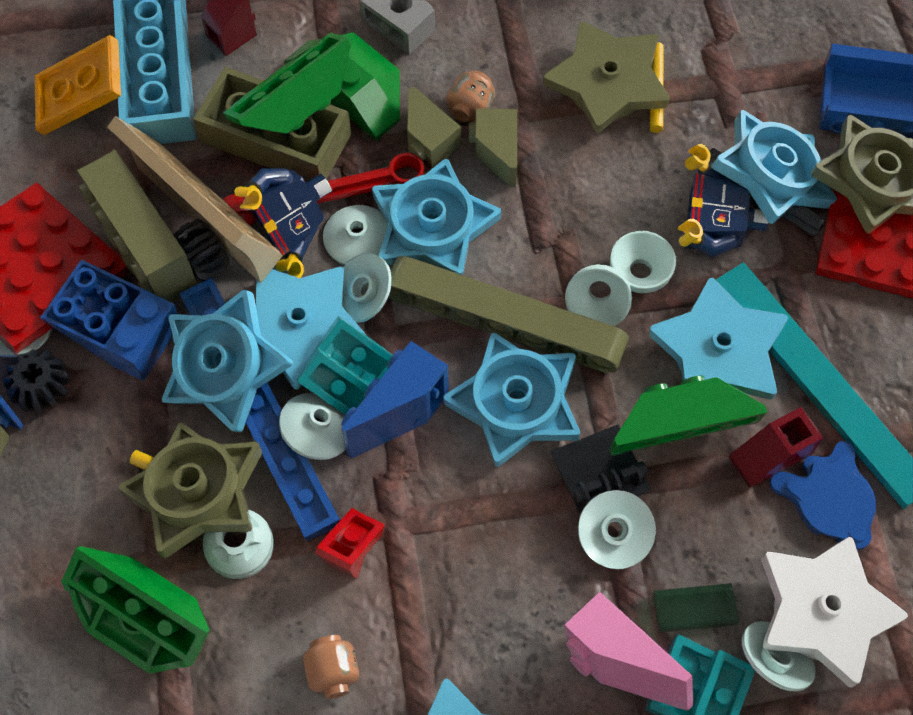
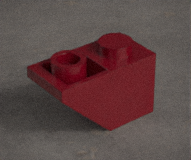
[201,0,257,56]
[729,407,823,488]

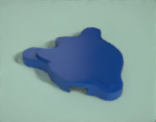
[769,441,876,551]

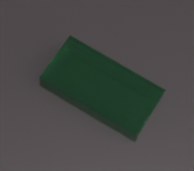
[652,583,739,633]

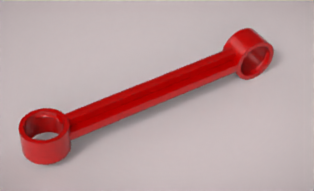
[222,153,424,226]

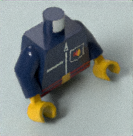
[678,144,768,257]
[234,168,332,278]

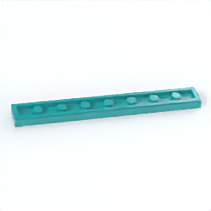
[716,262,913,510]

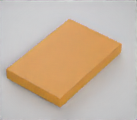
[35,35,121,135]

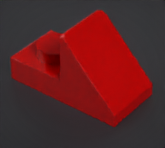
[315,508,385,579]

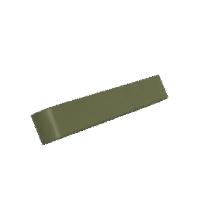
[388,256,629,373]

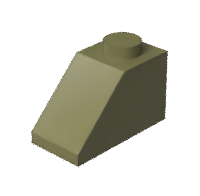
[407,86,461,169]
[469,109,517,186]

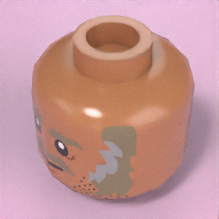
[446,70,496,122]
[303,635,359,699]

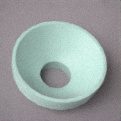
[610,231,676,293]
[565,265,632,326]
[203,510,274,579]

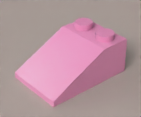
[564,592,693,711]

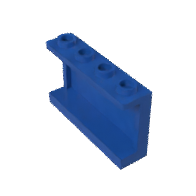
[819,44,913,139]

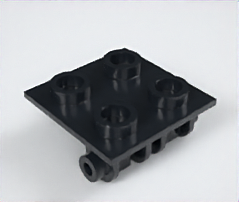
[550,424,651,515]

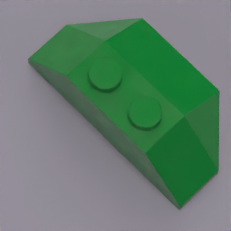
[223,32,351,134]
[284,32,400,141]
[610,375,767,455]
[61,546,210,674]

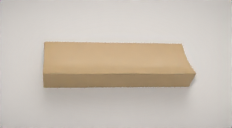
[107,116,283,283]

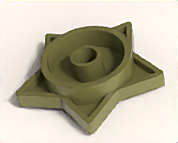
[543,21,670,133]
[810,115,913,233]
[119,422,262,559]

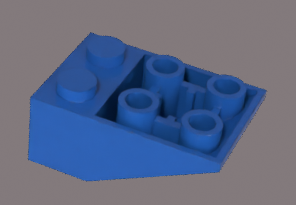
[40,260,178,381]
[341,341,449,458]

